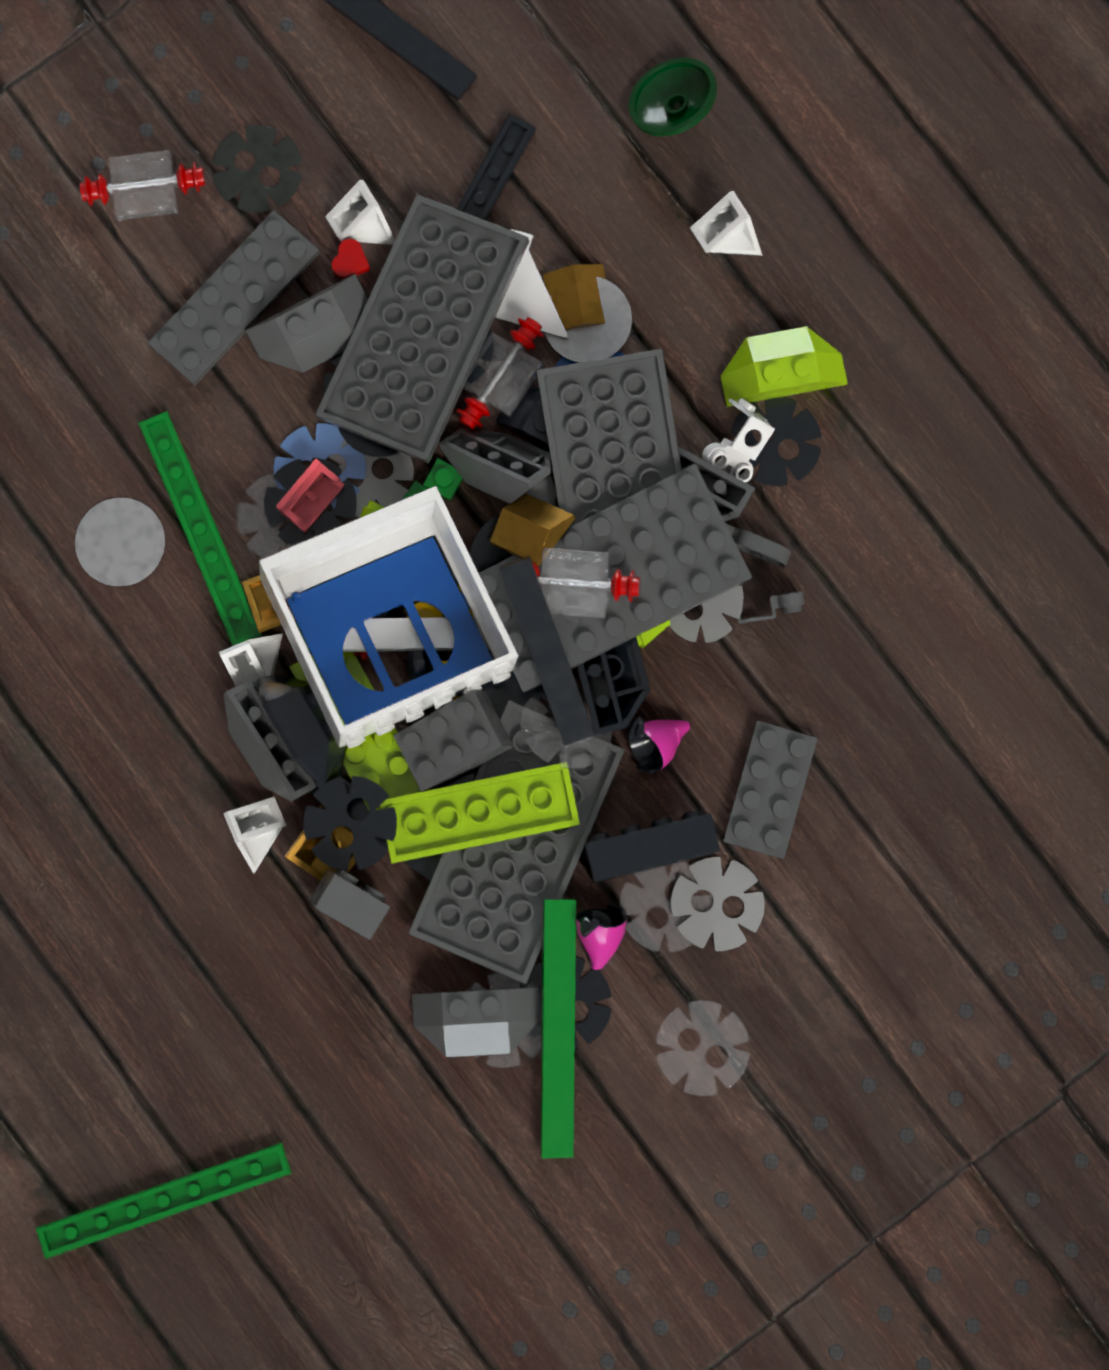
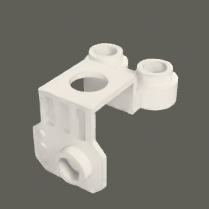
[702,398,775,483]

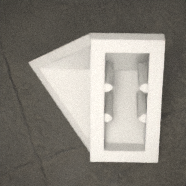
[325,180,395,245]
[690,191,762,255]
[219,633,283,687]
[224,797,286,874]

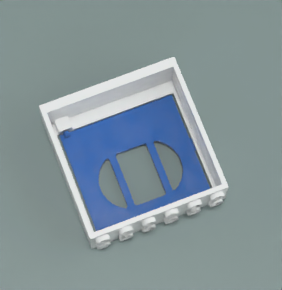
[259,486,518,748]

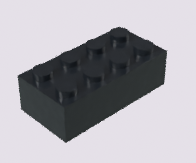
[584,809,720,883]

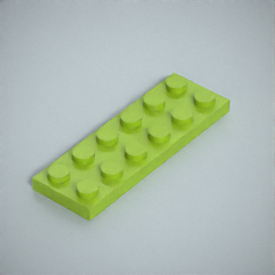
[290,652,421,810]
[380,762,580,864]

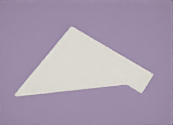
[495,229,568,338]

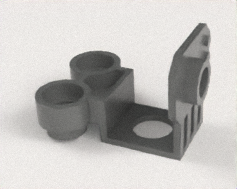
[738,591,805,624]

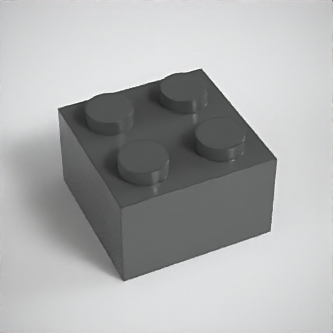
[308,868,390,940]

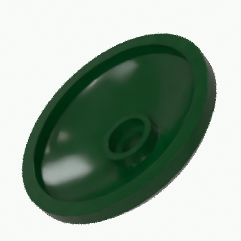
[629,58,718,137]

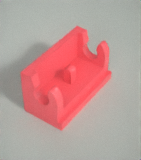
[276,459,345,533]

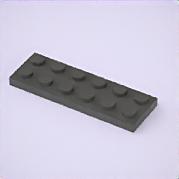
[148,210,320,386]

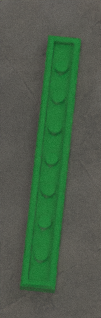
[138,411,263,646]
[540,899,576,1159]
[36,1142,292,1259]

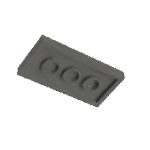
[722,720,818,860]

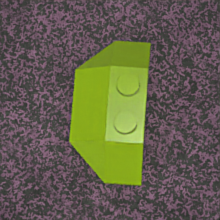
[720,326,847,407]

